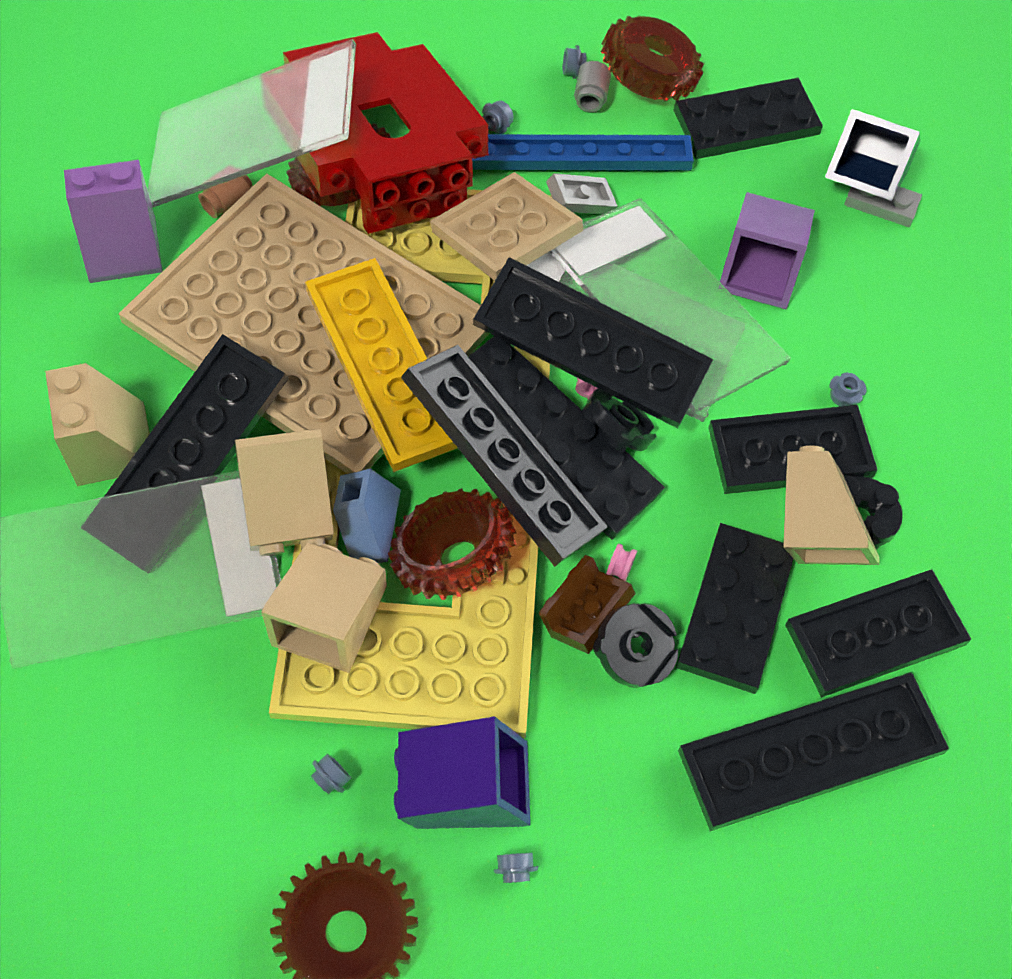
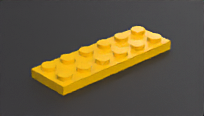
[305,258,458,472]

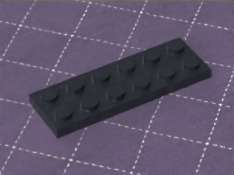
[473,257,714,429]
[81,334,289,574]
[468,336,665,540]
[401,345,608,567]
[678,672,949,831]

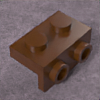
[539,555,635,654]

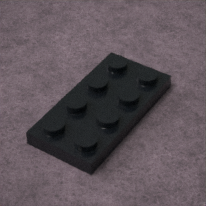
[674,78,823,159]
[708,405,877,494]
[676,523,793,694]
[785,569,971,698]

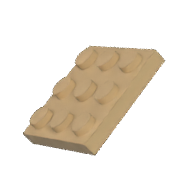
[430,172,583,281]

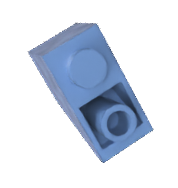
[333,469,401,563]

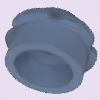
[563,45,586,79]
[482,101,514,134]
[829,372,866,406]
[311,753,351,794]
[494,853,538,883]

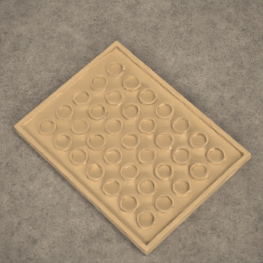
[118,173,490,474]

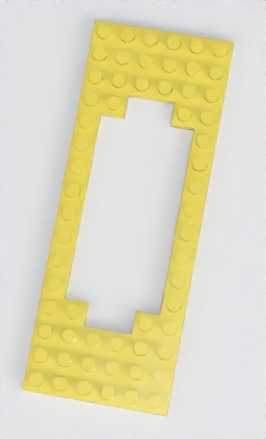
[269,189,552,738]

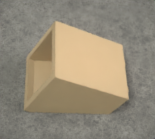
[45,363,150,486]
[235,429,334,556]
[783,446,879,565]
[261,542,387,673]

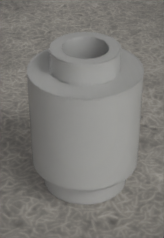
[574,61,611,112]

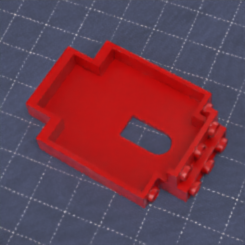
[263,32,488,234]

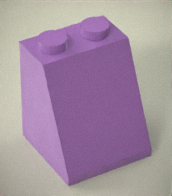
[64,160,163,283]
[717,192,815,309]

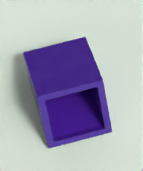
[394,716,531,829]

